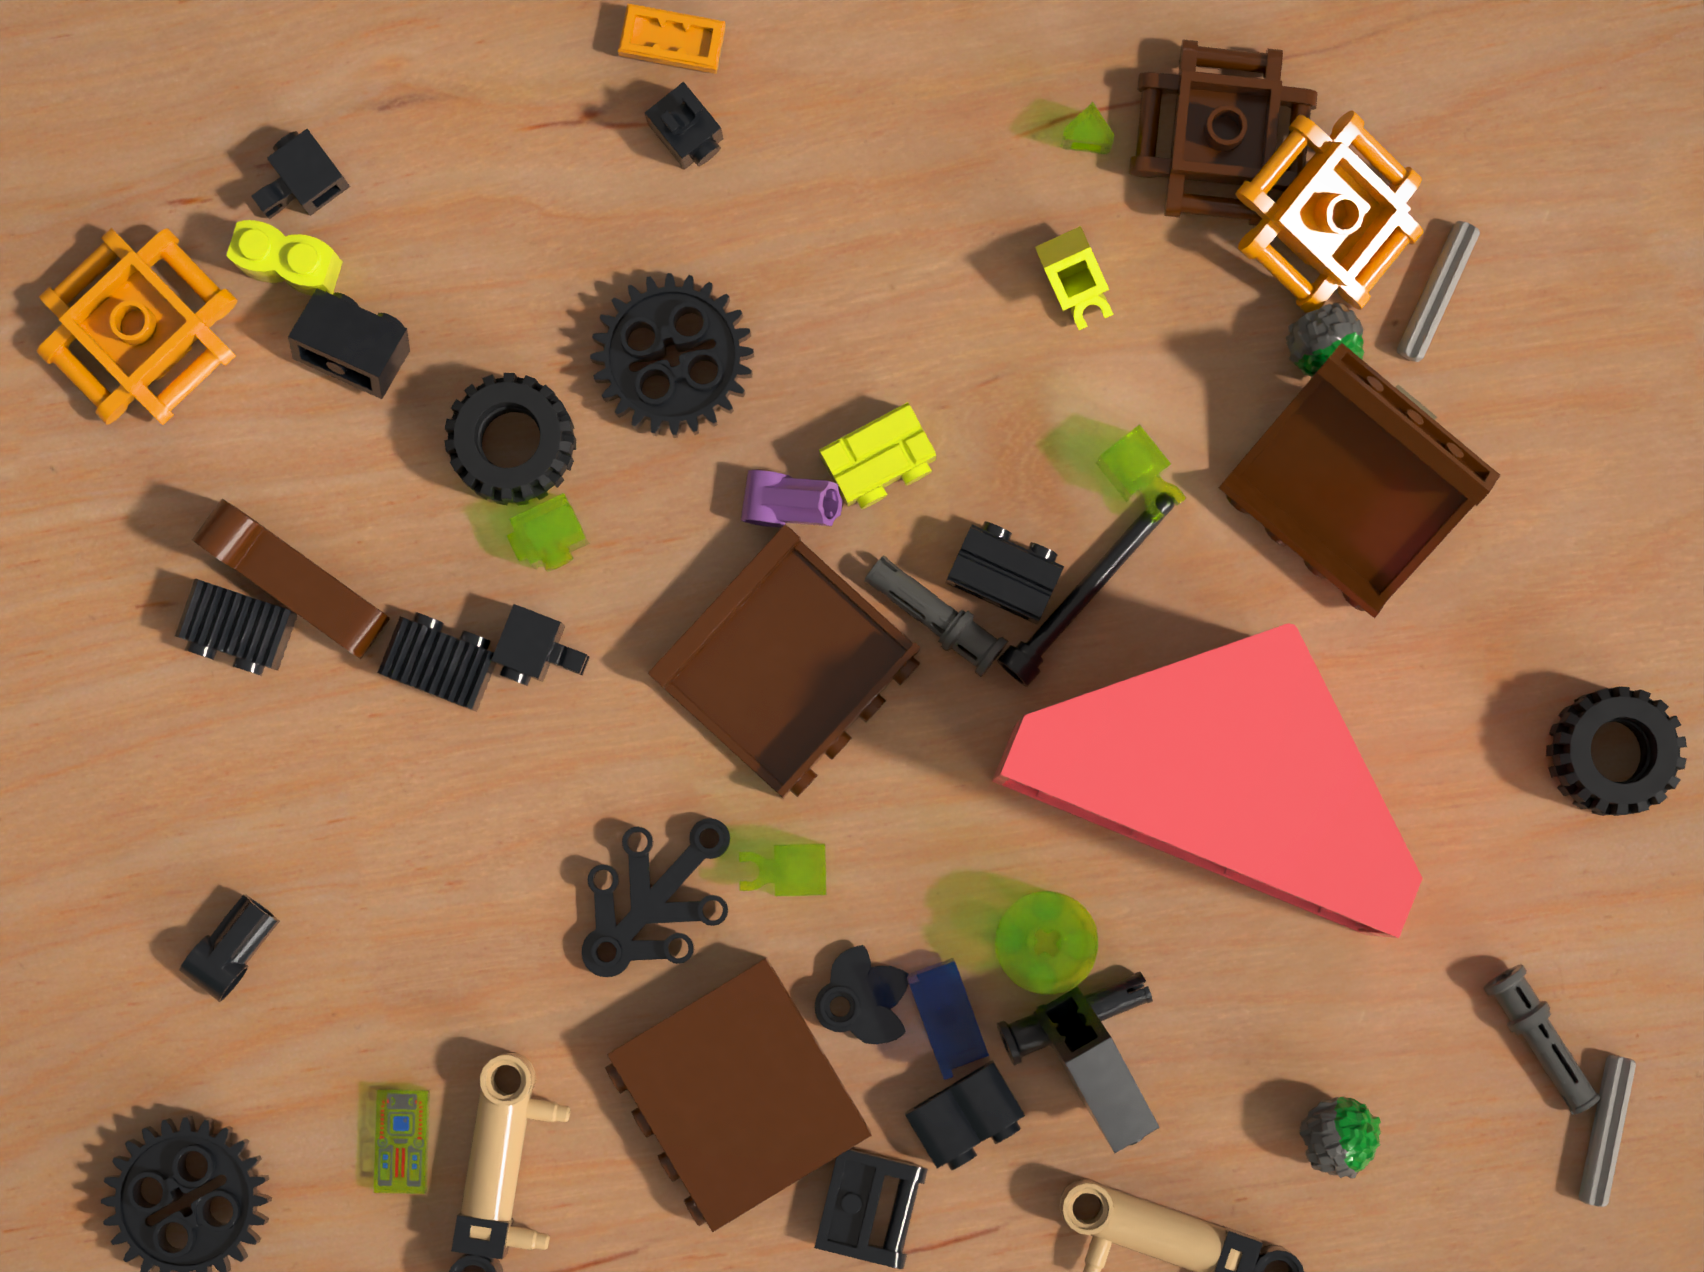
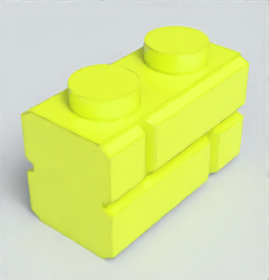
[819,402,937,509]

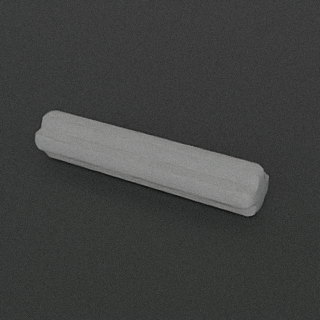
[1397,221,1480,362]
[1579,1055,1636,1207]

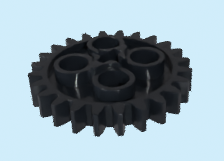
[590,273,754,438]
[101,1116,272,1272]

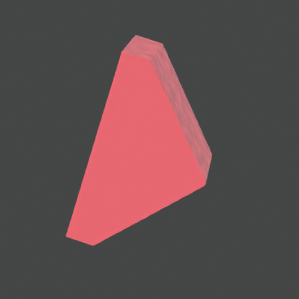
[992,624,1423,938]

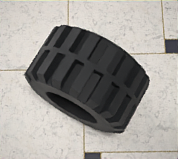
[444,373,576,506]
[1546,687,1687,816]

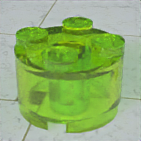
[993,891,1098,995]

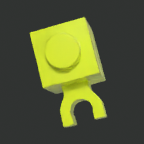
[1035,226,1114,330]

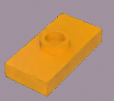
[618,3,726,74]

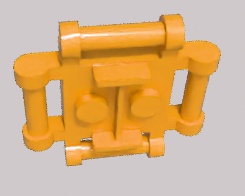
[1235,110,1423,313]
[37,228,238,425]

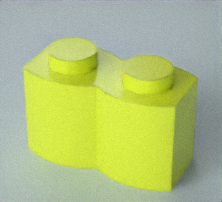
[226,220,343,296]

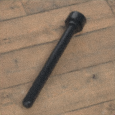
[997,493,1175,687]

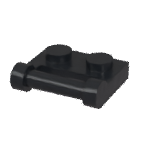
[814,1149,928,1269]

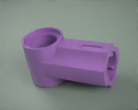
[741,470,843,528]

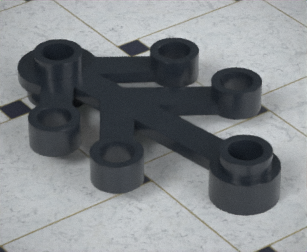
[582,818,731,977]

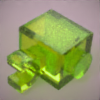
[1096,424,1186,523]
[739,844,827,896]

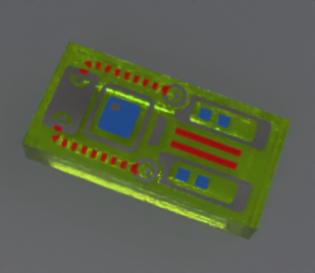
[374,1089,430,1194]

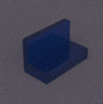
[906,958,989,1080]

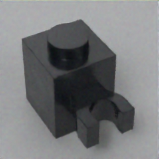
[644,82,723,170]
[251,129,350,220]
[491,604,590,686]

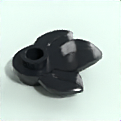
[815,945,911,1044]

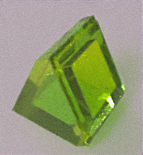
[1060,102,1114,154]

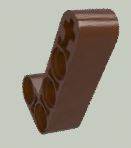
[192,498,390,659]

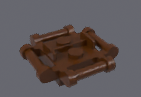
[1129,39,1318,226]

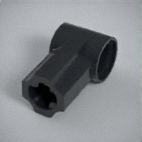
[179,895,280,1002]

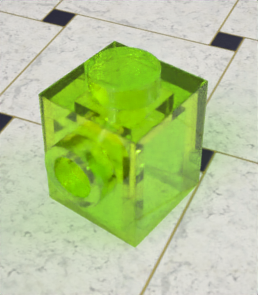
[507,493,590,572]

